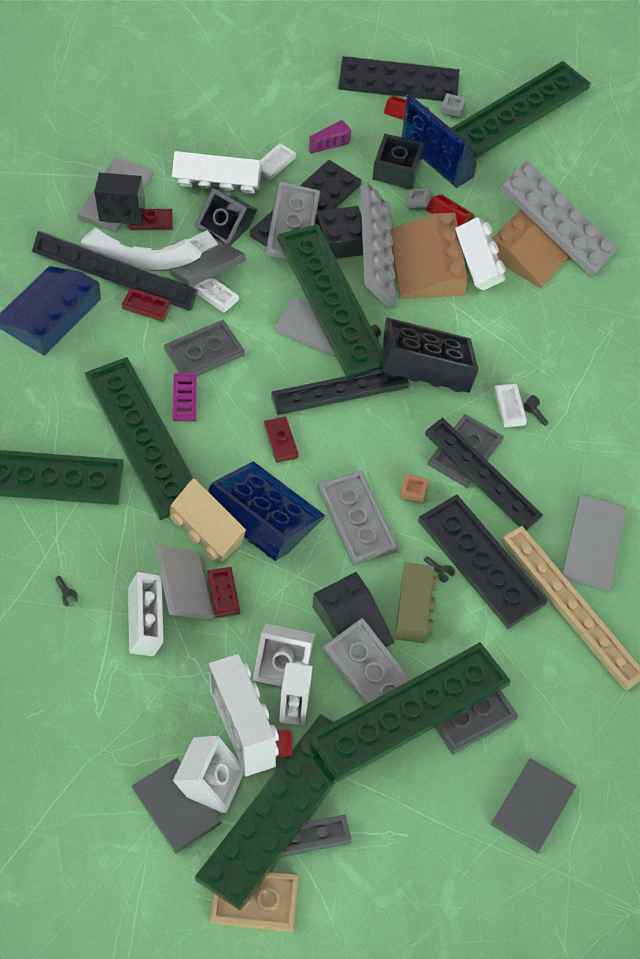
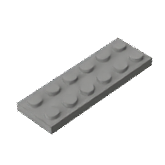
[500,160,618,277]
[360,182,396,308]

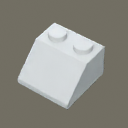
[253,623,315,687]
[173,736,244,813]

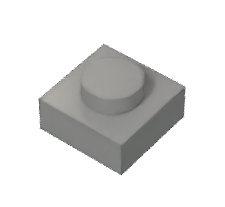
[441,93,466,117]
[405,188,432,209]

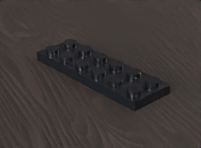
[338,56,460,101]
[250,160,362,247]
[418,494,548,629]

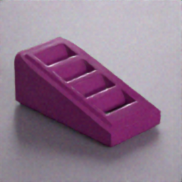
[308,120,351,154]
[172,373,197,421]

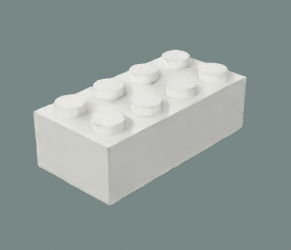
[172,151,262,194]
[209,654,279,777]

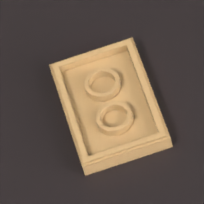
[210,872,299,933]

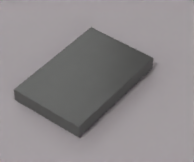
[169,243,246,287]
[164,320,245,376]
[428,414,504,488]
[435,690,518,755]
[132,757,221,854]
[491,758,576,853]

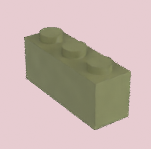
[395,562,438,643]

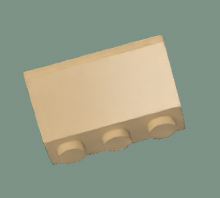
[170,478,246,564]

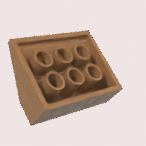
[492,209,570,288]
[391,213,468,299]

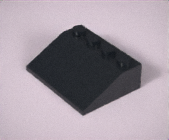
[381,317,479,393]

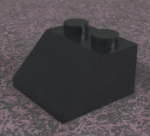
[195,188,258,246]

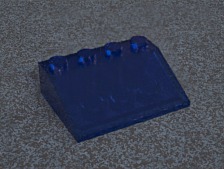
[401,94,477,188]
[0,266,101,356]
[208,461,325,561]

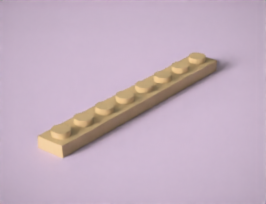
[502,526,640,691]

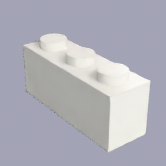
[455,217,506,291]
[128,572,163,657]
[279,662,313,727]

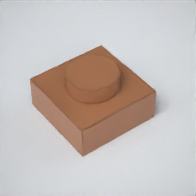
[400,474,429,504]

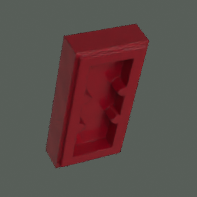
[129,209,173,230]
[122,288,172,322]
[264,416,299,463]
[207,567,240,618]

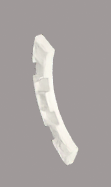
[81,227,202,270]

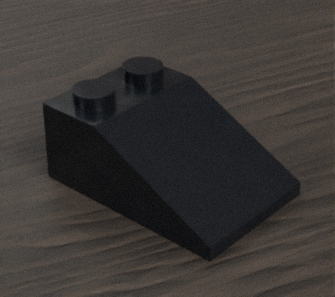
[312,572,394,647]

